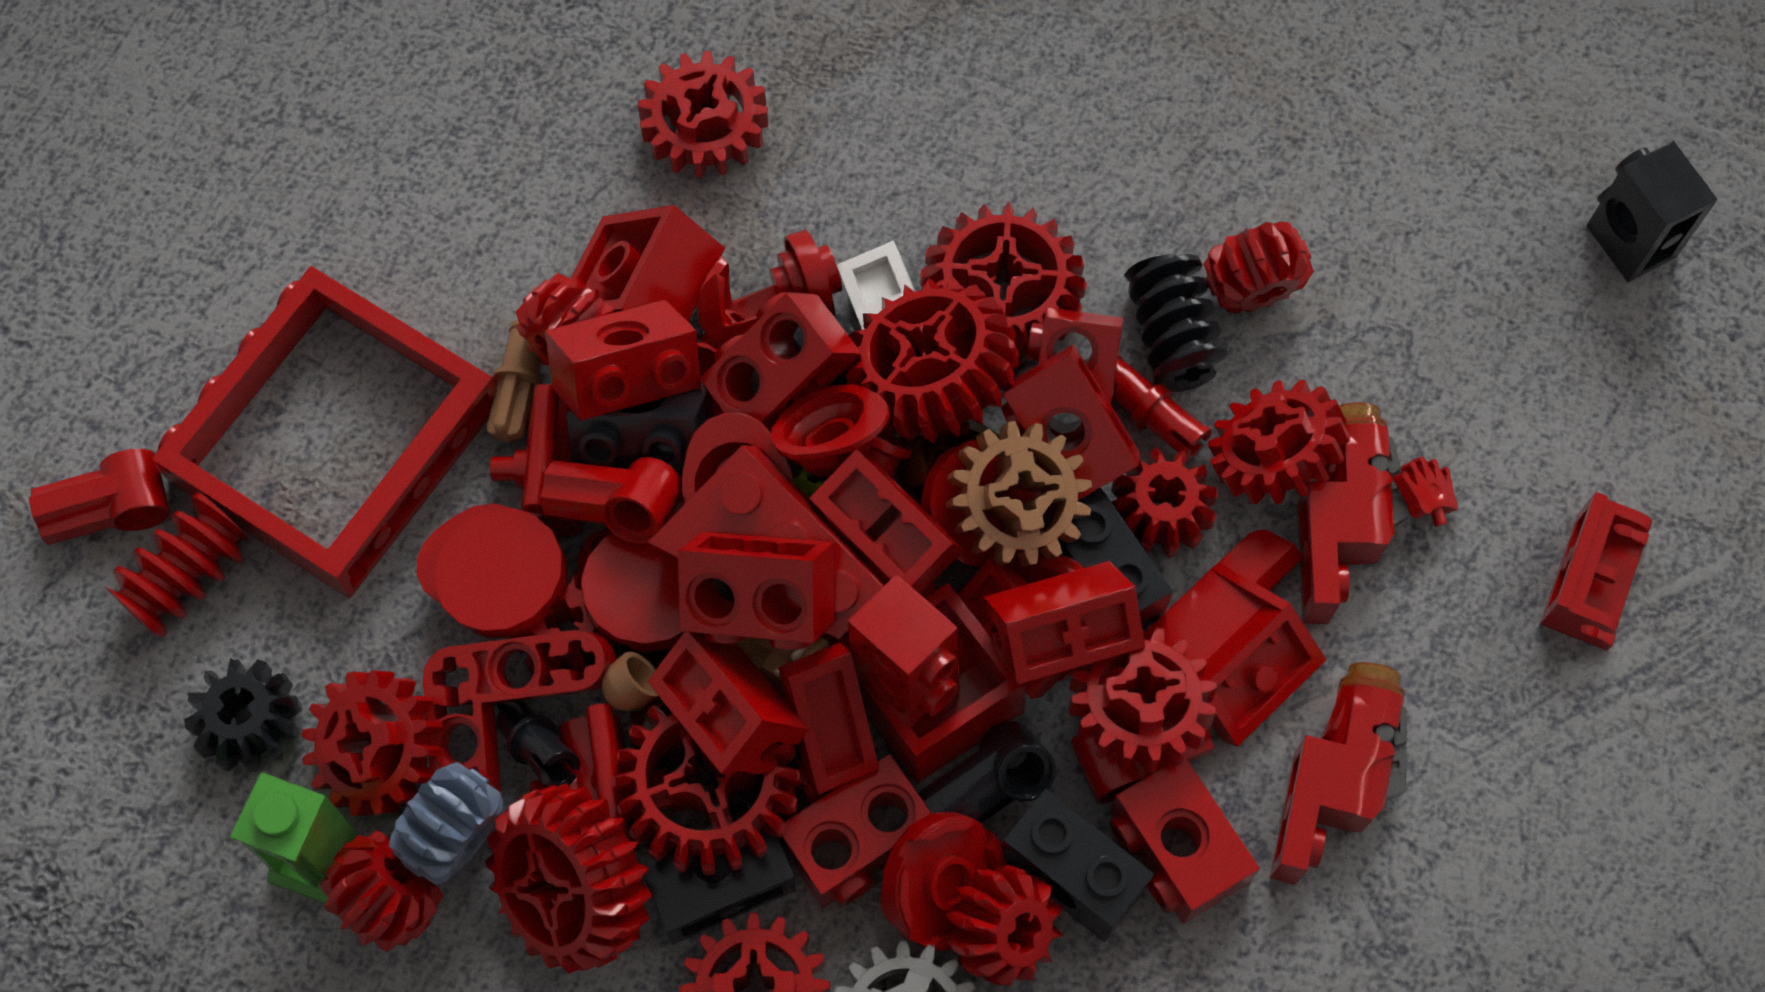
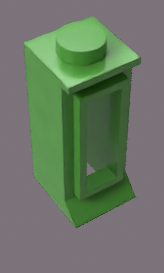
[230,772,359,904]

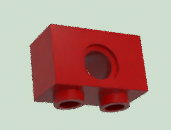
[545,300,701,421]
[1001,344,1140,501]
[1109,757,1260,924]

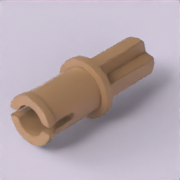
[487,320,543,443]

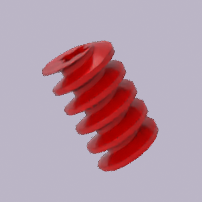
[104,492,250,638]

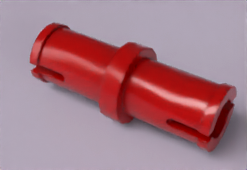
[1112,355,1212,461]

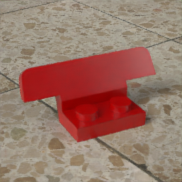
[1099,530,1327,747]

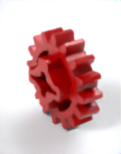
[638,51,769,178]
[1208,380,1350,504]
[1068,628,1217,773]
[301,670,444,816]
[679,912,830,992]

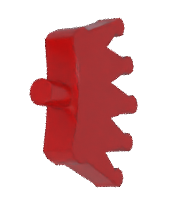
[1393,456,1458,527]

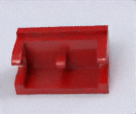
[1540,492,1652,651]
[984,561,1145,685]
[647,632,810,775]

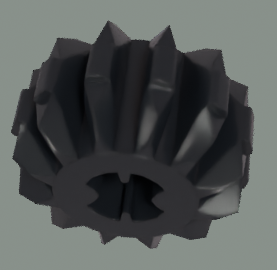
[184,658,302,772]

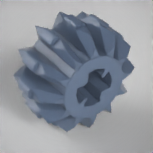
[389,762,503,885]

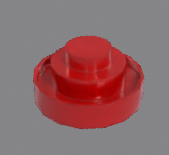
[769,229,842,315]

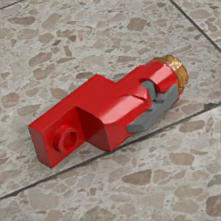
[1297,402,1410,624]
[1269,662,1407,885]

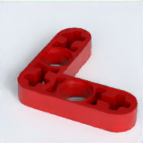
[423,630,616,837]

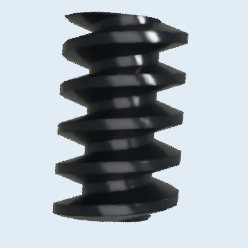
[1124,254,1228,392]

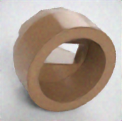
[601,652,658,711]

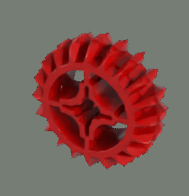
[920,202,1087,364]
[845,278,1020,444]
[613,706,800,875]
[485,783,653,974]

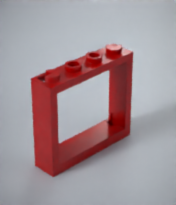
[152,266,497,599]

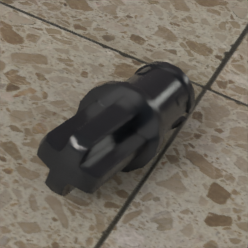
[494,700,581,787]

